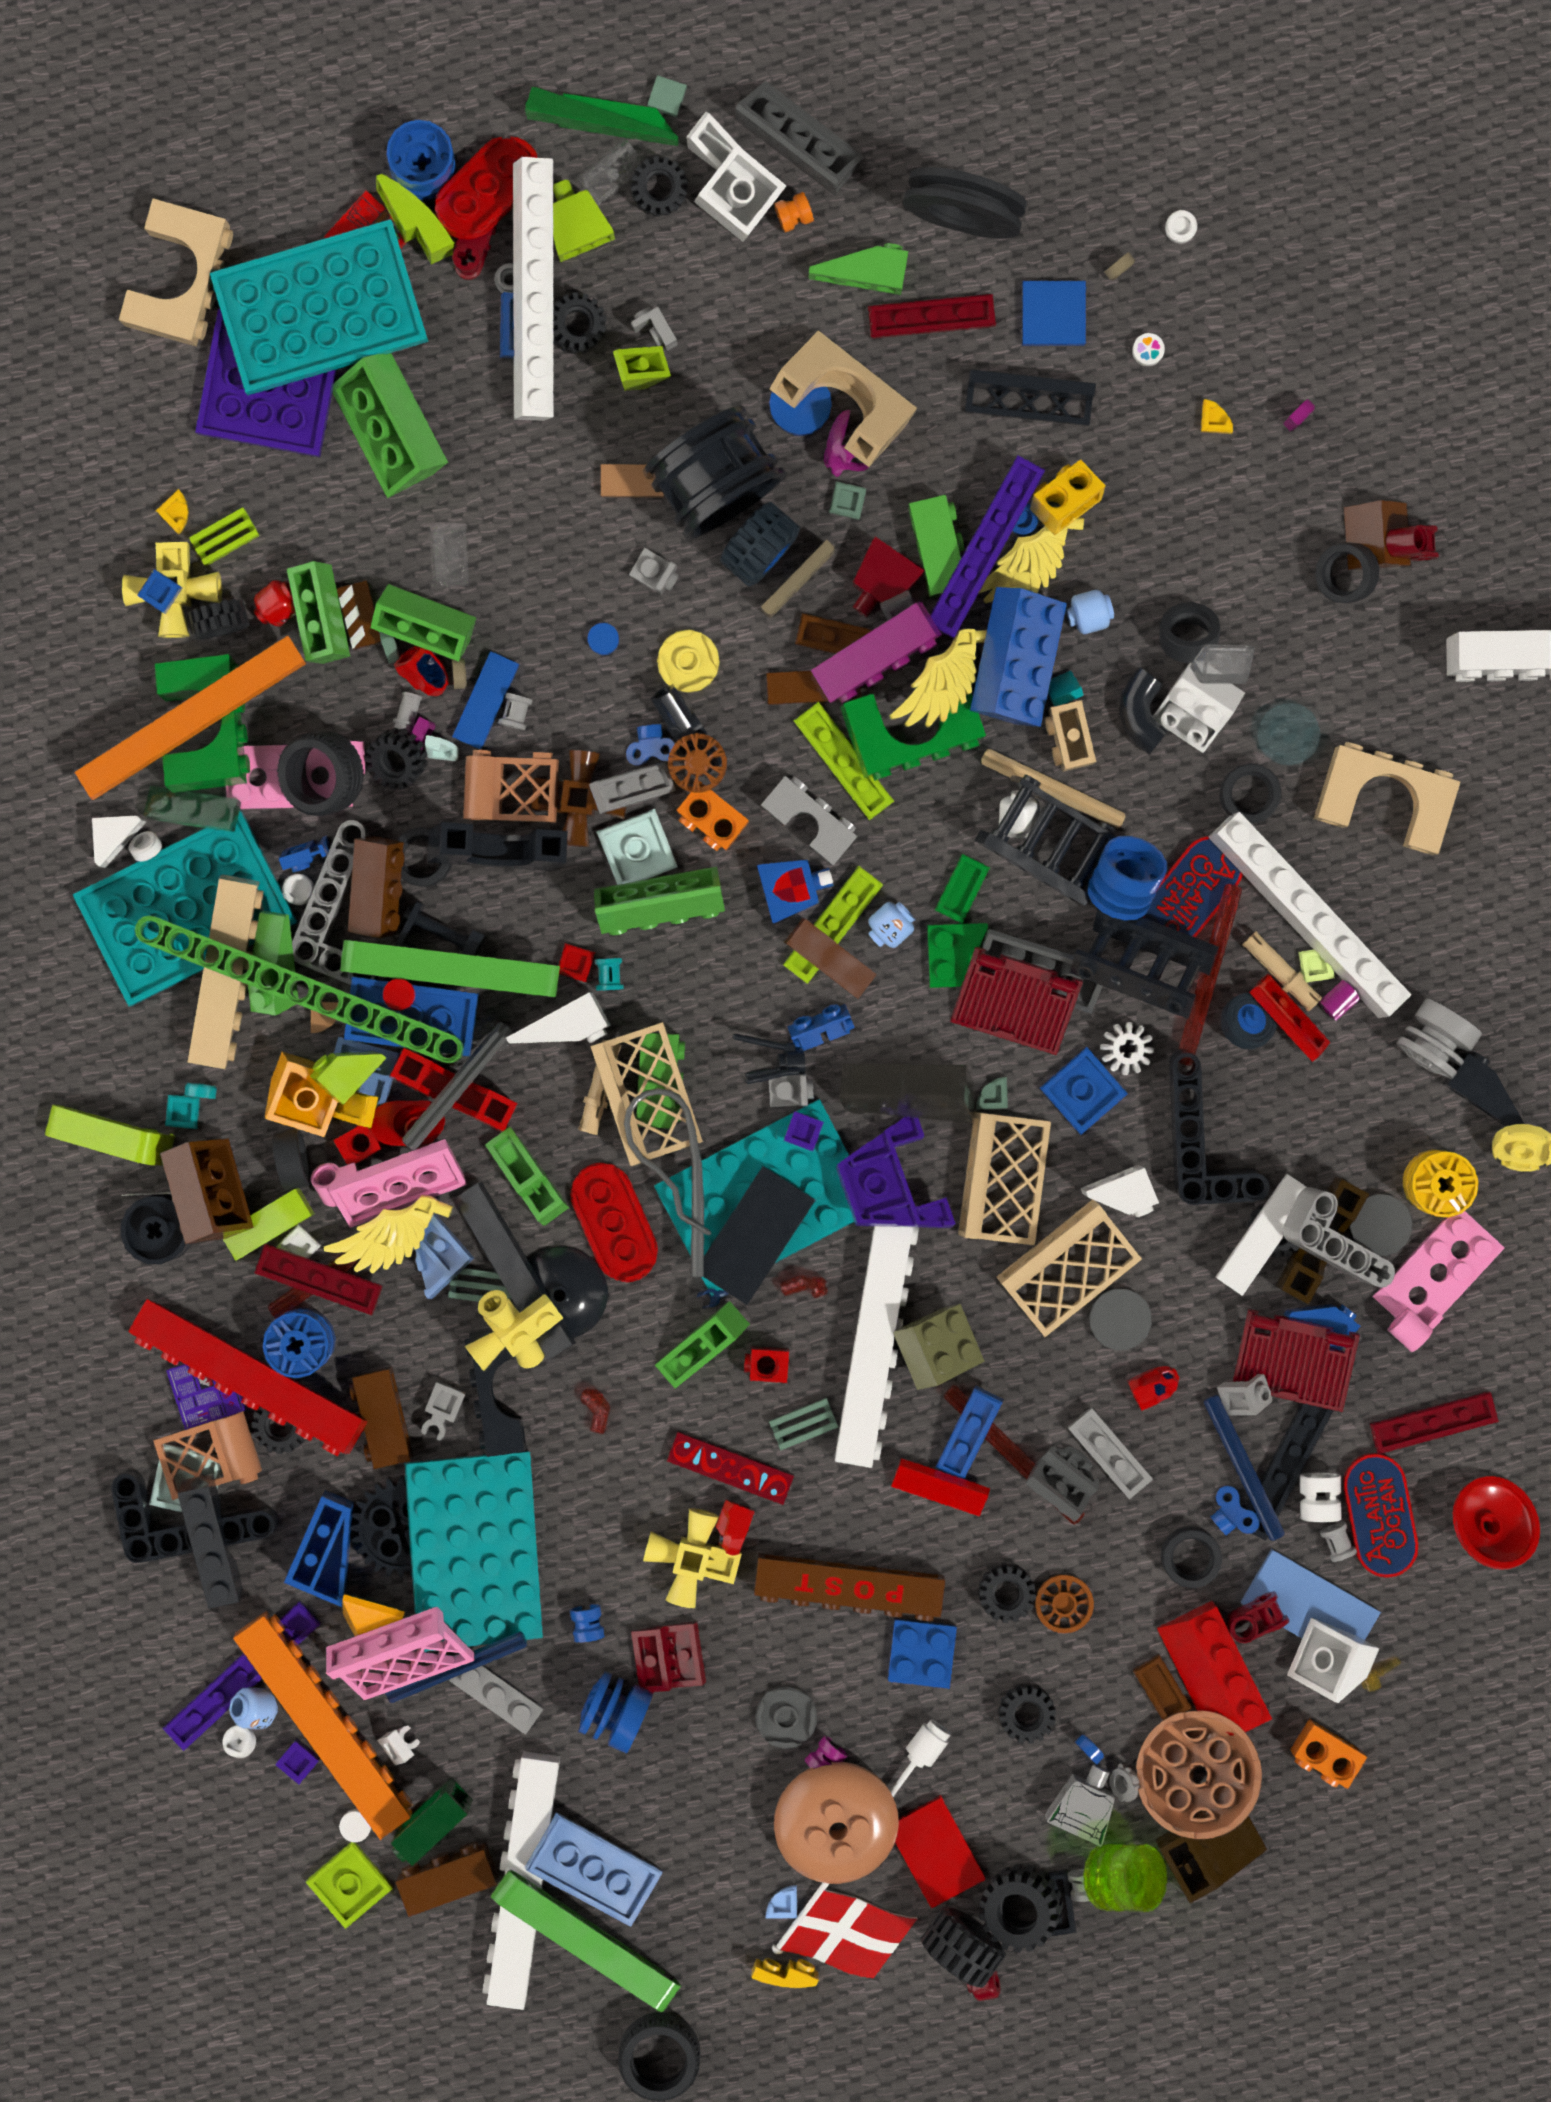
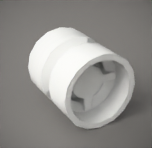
[1300,1473,1341,1522]

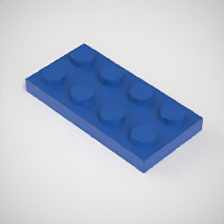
[344,977,479,1056]

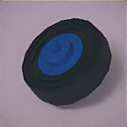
[1220,993,1277,1050]

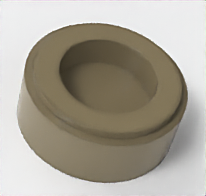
[1104,252,1135,281]
[452,657,467,689]

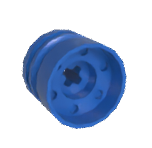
[386,120,456,203]
[1088,836,1167,920]
[263,1308,336,1378]
[578,1671,654,1754]

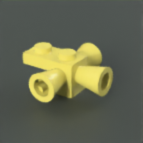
[122,542,222,638]
[465,1290,563,1371]
[643,1508,742,1608]

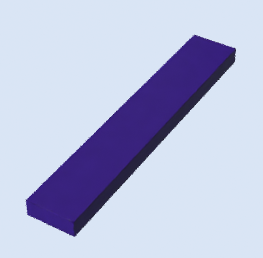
[930,455,1045,639]
[162,1601,321,1751]

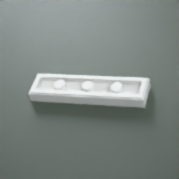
[1216,1174,1307,1296]

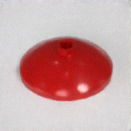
[1453,1476,1540,1570]

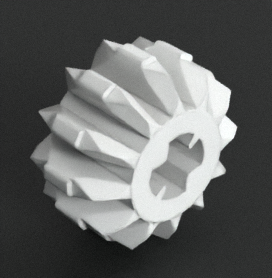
[1100,1022,1154,1075]

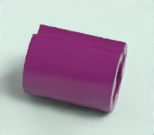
[1318,980,1360,1021]

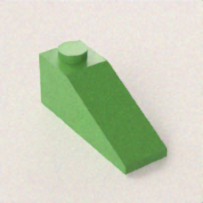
[809,243,908,295]
[248,911,298,1016]
[655,1301,750,1388]

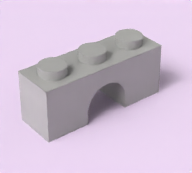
[761,776,858,866]

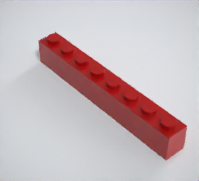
[128,1299,368,1456]

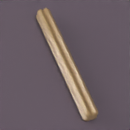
[981,749,1125,829]

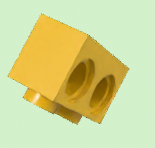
[1030,459,1106,536]

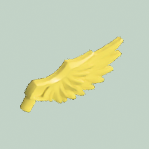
[979,517,1084,604]
[889,628,987,727]
[324,1195,453,1273]

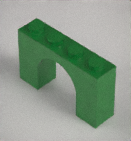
[155,654,250,793]
[840,692,986,781]

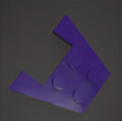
[836,1110,956,1228]

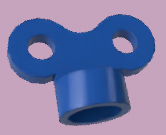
[626,724,678,766]
[1210,1486,1260,1535]

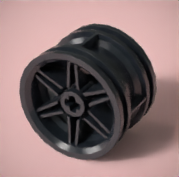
[643,405,787,540]

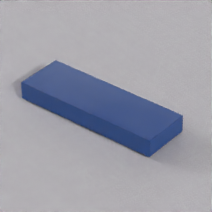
[452,651,519,750]
[935,1385,1004,1479]

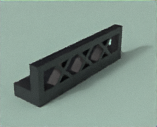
[965,369,1096,426]

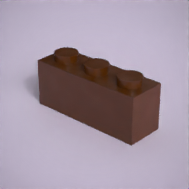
[348,836,405,938]
[349,1366,414,1469]
[396,1841,499,1917]

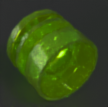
[1083,1844,1167,1912]

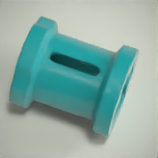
[594,958,624,991]

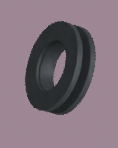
[903,167,1027,239]

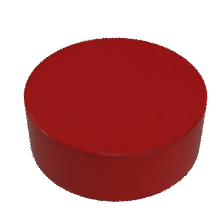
[383,979,416,1010]

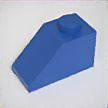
[1284,1304,1360,1351]

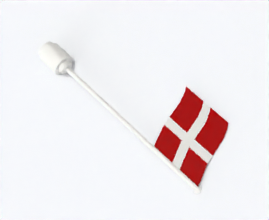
[772,1719,951,1978]

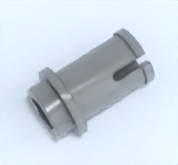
[393,692,422,733]

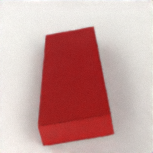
[1249,973,1330,1062]
[891,1458,990,1517]

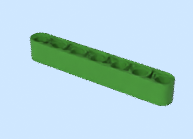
[340,940,560,997]
[491,1869,681,2012]

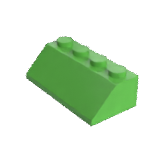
[332,353,448,498]
[594,867,725,935]

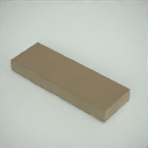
[761,540,835,618]

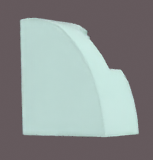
[425,735,459,761]

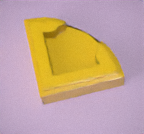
[1201,399,1233,434]
[156,489,189,534]

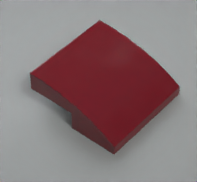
[631,1621,706,1692]

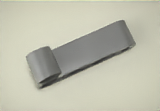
[1283,1187,1395,1288]

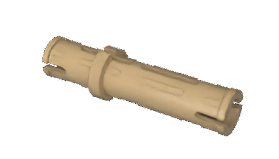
[1242,931,1322,1011]
[578,1039,622,1135]

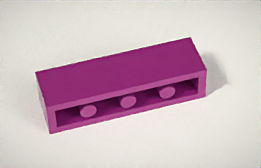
[811,602,942,704]

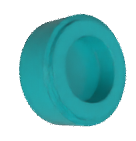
[184,1083,217,1099]

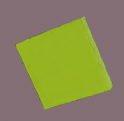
[305,1842,393,1929]

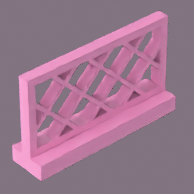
[326,1607,474,1700]

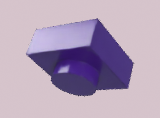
[783,1111,824,1151]
[275,1739,321,1785]

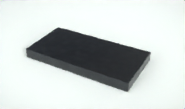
[703,1166,815,1305]

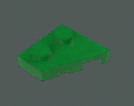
[927,923,988,988]

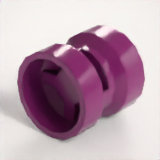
[805,1735,848,1769]

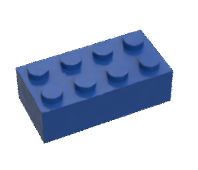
[970,587,1067,727]

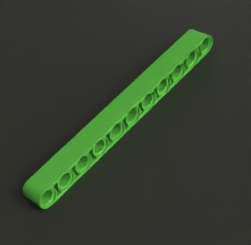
[135,916,464,1063]

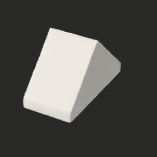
[686,112,742,170]
[92,816,147,868]

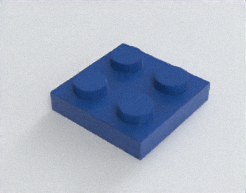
[888,1618,957,1689]

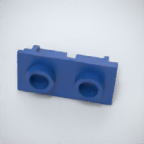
[787,1004,855,1051]

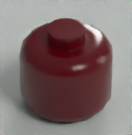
[967,1971,1001,2001]

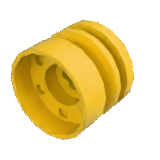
[1403,1149,1479,1218]

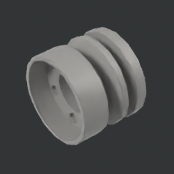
[1396,999,1482,1079]

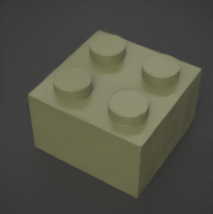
[893,1304,985,1390]

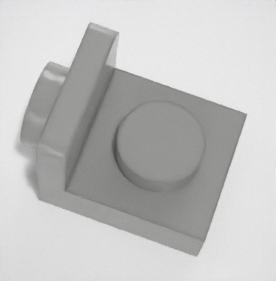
[631,307,678,351]
[629,548,679,595]
[769,1074,814,1107]
[1217,1374,1272,1416]

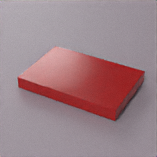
[895,1795,986,1909]

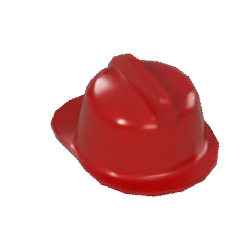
[370,1100,445,1149]

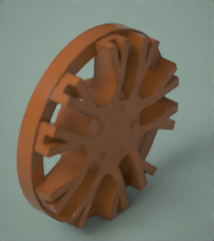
[668,733,727,793]
[1035,1574,1094,1633]

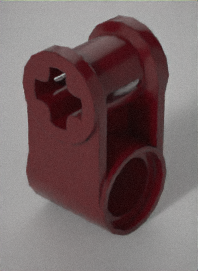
[452,224,497,280]
[1386,525,1439,561]
[1226,1591,1290,1643]

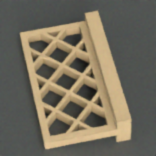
[590,1022,703,1166]
[958,1112,1051,1245]
[997,1199,1142,1337]

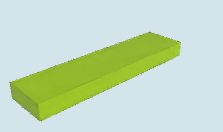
[794,702,894,821]
[783,866,884,984]

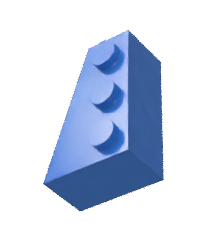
[284,1490,354,1607]

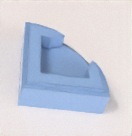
[766,1885,797,1918]

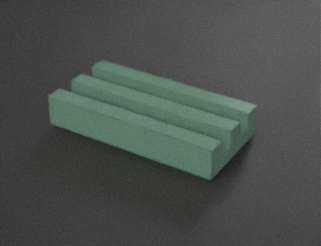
[448,1268,512,1302]
[769,1397,838,1451]

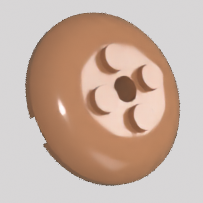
[1136,1711,1262,1839]
[774,1762,899,1884]

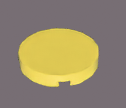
[657,630,720,693]
[1492,1124,1551,1172]

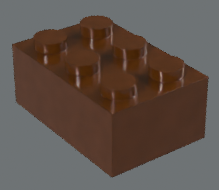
[160,1138,254,1244]

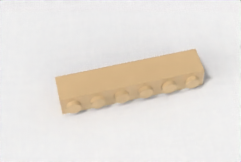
[188,874,264,1069]

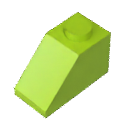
[613,346,671,391]
[310,1051,386,1105]

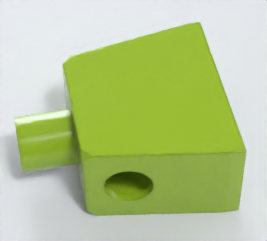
[553,180,615,262]

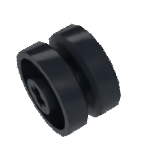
[120,1194,192,1265]

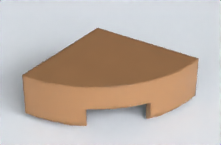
[311,1002,338,1033]

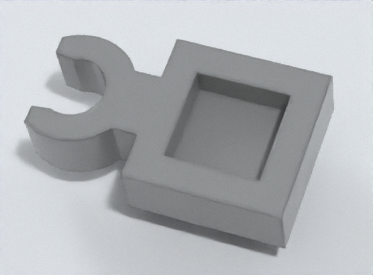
[421,1381,466,1441]

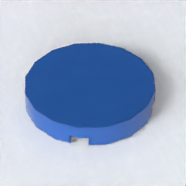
[769,387,832,436]

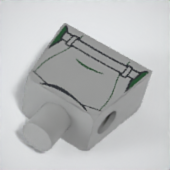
[1045,1764,1115,1847]

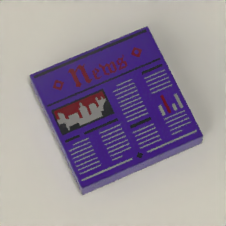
[166,1364,246,1430]

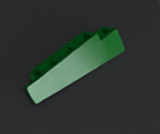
[525,87,679,146]

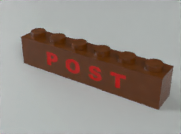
[754,1553,945,1621]

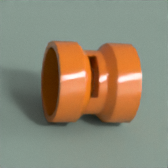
[773,192,814,233]

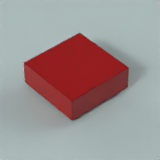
[558,943,595,982]

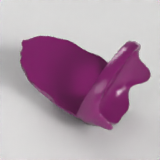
[824,410,869,477]

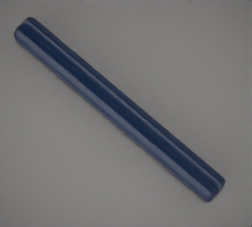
[1204,1395,1285,1541]
[385,1631,527,1703]

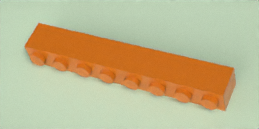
[233,1610,413,1840]

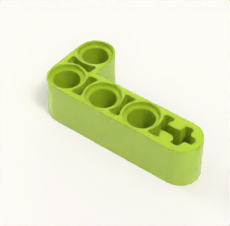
[45,1104,175,1166]

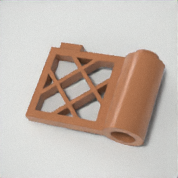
[463,750,559,823]
[153,1411,262,1500]

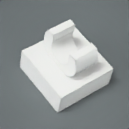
[377,1726,420,1765]

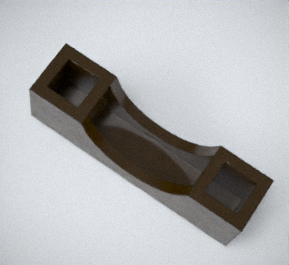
[1275,1177,1369,1305]

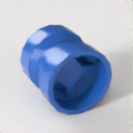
[570,1604,605,1643]

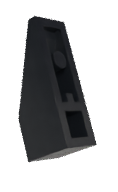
[1442,1051,1524,1127]

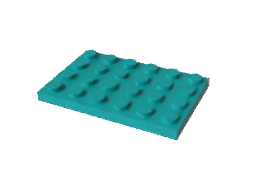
[210,219,429,396]
[73,811,298,1007]
[654,1099,854,1296]
[404,1451,543,1652]

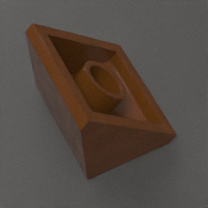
[1344,500,1411,570]

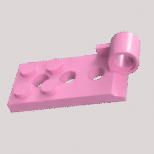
[226,741,365,810]
[310,1139,467,1228]
[1372,1211,1504,1352]

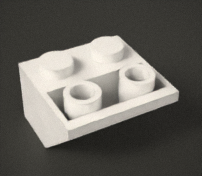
[1153,662,1245,753]

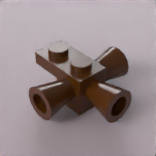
[531,750,627,848]

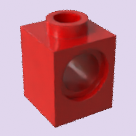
[333,1126,385,1165]
[744,1346,789,1383]

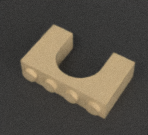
[119,199,233,347]
[770,331,917,467]
[1313,742,1460,855]

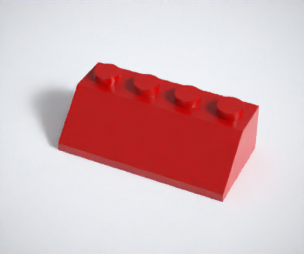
[1157,1601,1272,1736]

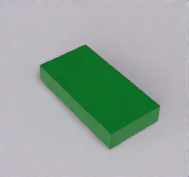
[934,854,990,924]

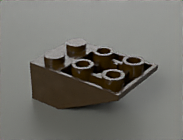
[1155,1816,1267,1903]

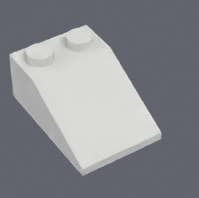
[506,992,611,1043]

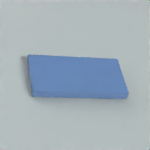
[1241,1548,1381,1640]
[524,1812,663,1927]

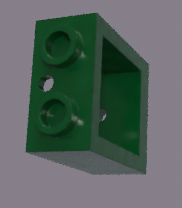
[391,1777,473,1866]

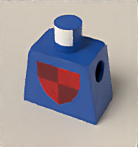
[757,860,834,924]

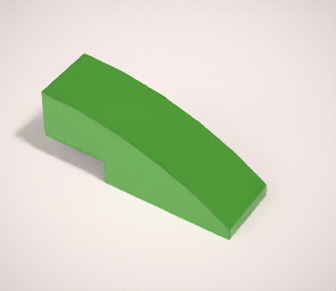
[485,1127,569,1226]

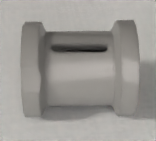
[498,693,533,731]
[1320,1522,1357,1562]

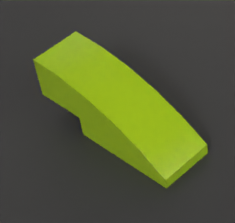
[376,174,454,265]
[223,1188,315,1261]

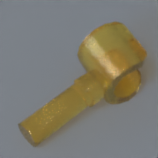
[1362,1657,1401,1692]

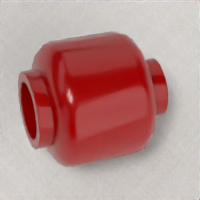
[254,580,296,627]

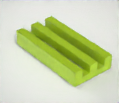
[189,507,260,566]

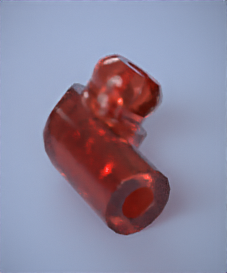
[780,1275,828,1298]
[580,1388,611,1434]

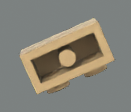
[1044,700,1096,772]

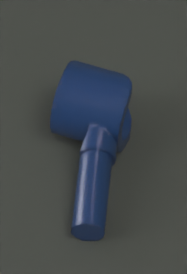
[697,1289,729,1309]

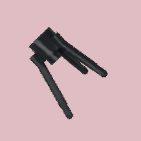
[732,1034,805,1084]

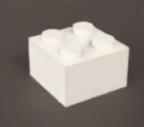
[694,145,786,242]

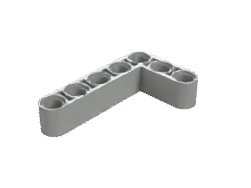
[292,820,379,985]

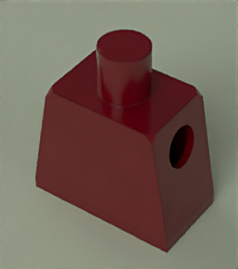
[852,536,924,618]

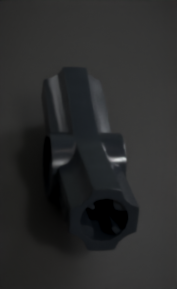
[650,684,722,778]

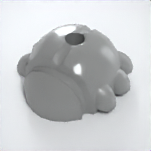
[1109,1763,1140,1802]

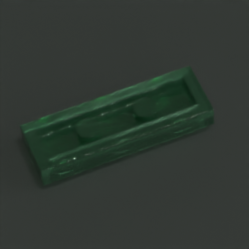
[143,786,242,832]

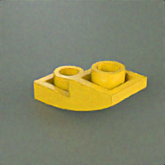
[751,1958,819,1988]

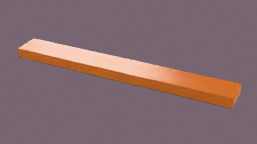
[74,636,306,800]

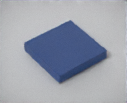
[1022,281,1086,346]
[1040,1047,1128,1135]

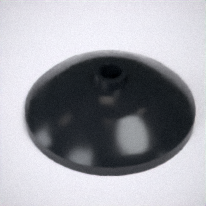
[517,1246,608,1338]

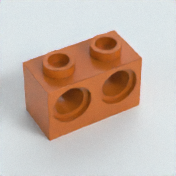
[677,781,749,851]
[1290,1718,1368,1789]

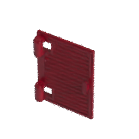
[950,947,1083,1056]
[1233,1309,1360,1412]

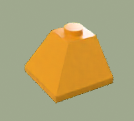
[265,1051,338,1137]
[342,1594,405,1660]

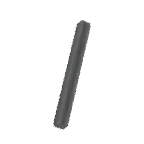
[402,1022,512,1150]

